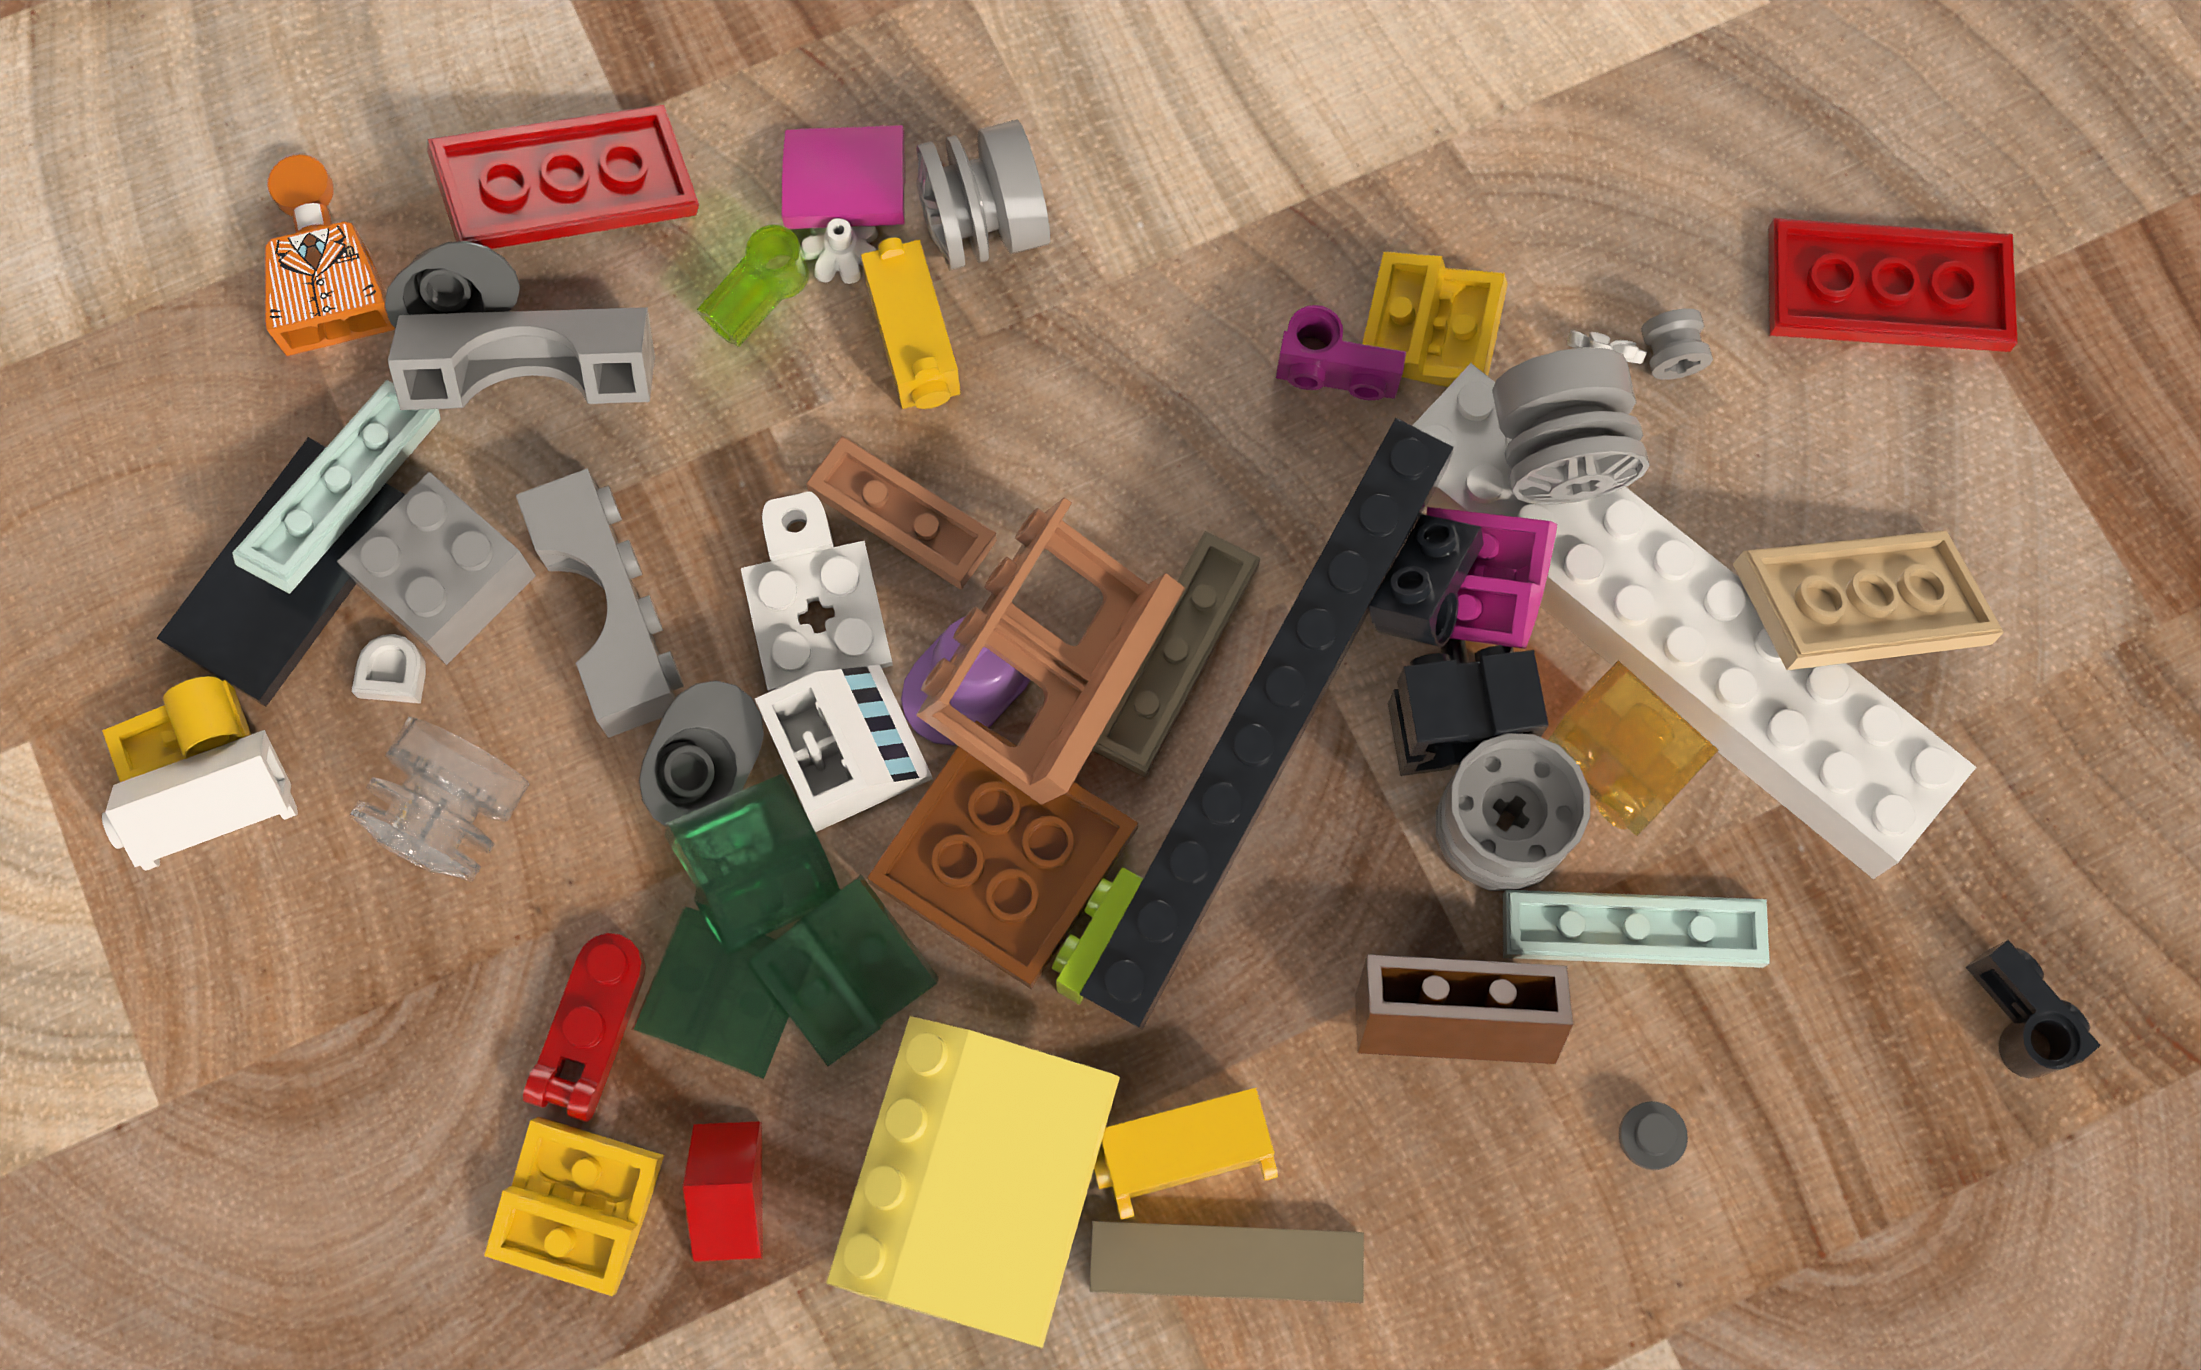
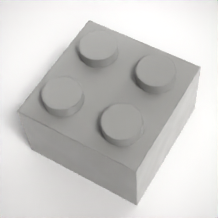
[337,472,536,665]

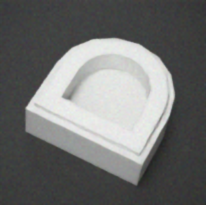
[352,634,426,703]

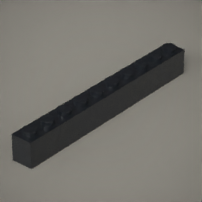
[1080,418,1454,1030]

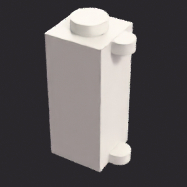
[102,730,298,871]

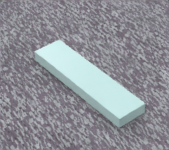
[232,380,441,594]
[1503,890,1770,968]

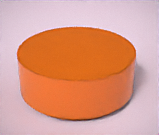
[268,154,334,217]

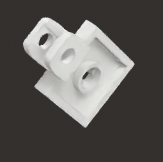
[741,492,893,692]

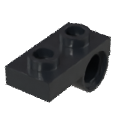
[1369,514,1484,647]
[1966,940,2101,1079]

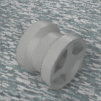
[1641,308,1713,380]

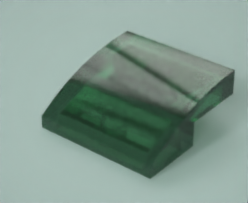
[664,774,842,953]
[748,874,939,1066]
[631,906,814,1079]

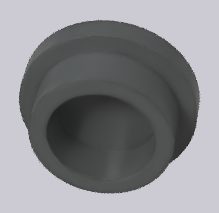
[1619,1101,1688,1170]

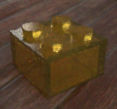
[1548,660,1719,836]

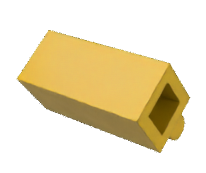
[861,238,961,409]
[1093,1087,1278,1220]

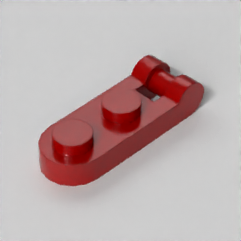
[523,933,646,1122]

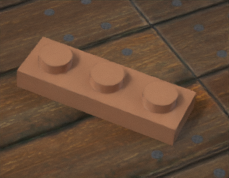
[806,436,997,590]

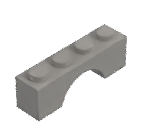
[388,307,655,410]
[516,468,684,738]

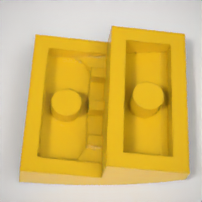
[1362,252,1508,387]
[484,1116,664,1296]

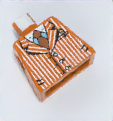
[265,203,395,356]

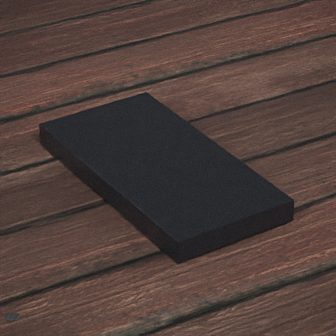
[157,437,405,707]

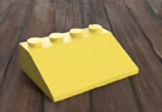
[826,1016,1119,1348]

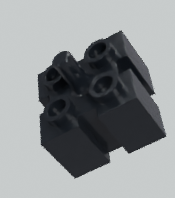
[1388,639,1549,776]

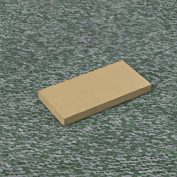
[1733,530,2004,670]

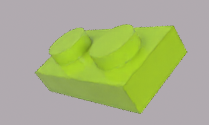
[1052,867,1143,1005]

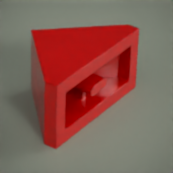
[683,1121,763,1262]

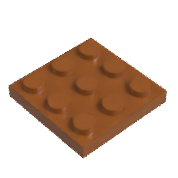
[867,720,1138,989]

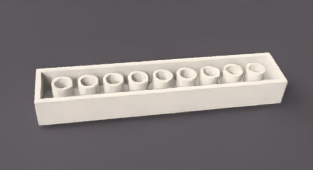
[1412,363,1976,879]

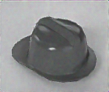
[385,241,520,329]
[639,680,764,834]

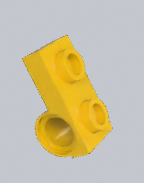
[102,676,251,782]

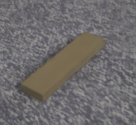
[1092,531,1261,778]
[1090,1221,1364,1303]

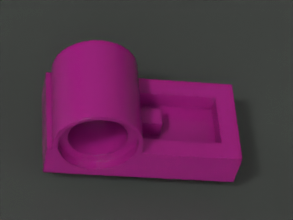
[1275,305,1406,401]

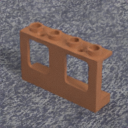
[916,497,1185,805]

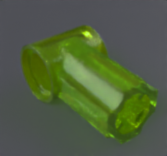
[697,224,810,347]

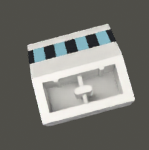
[755,665,933,832]

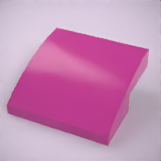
[782,125,905,229]
[1426,507,1558,649]

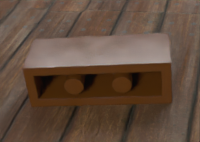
[1355,955,1573,1064]

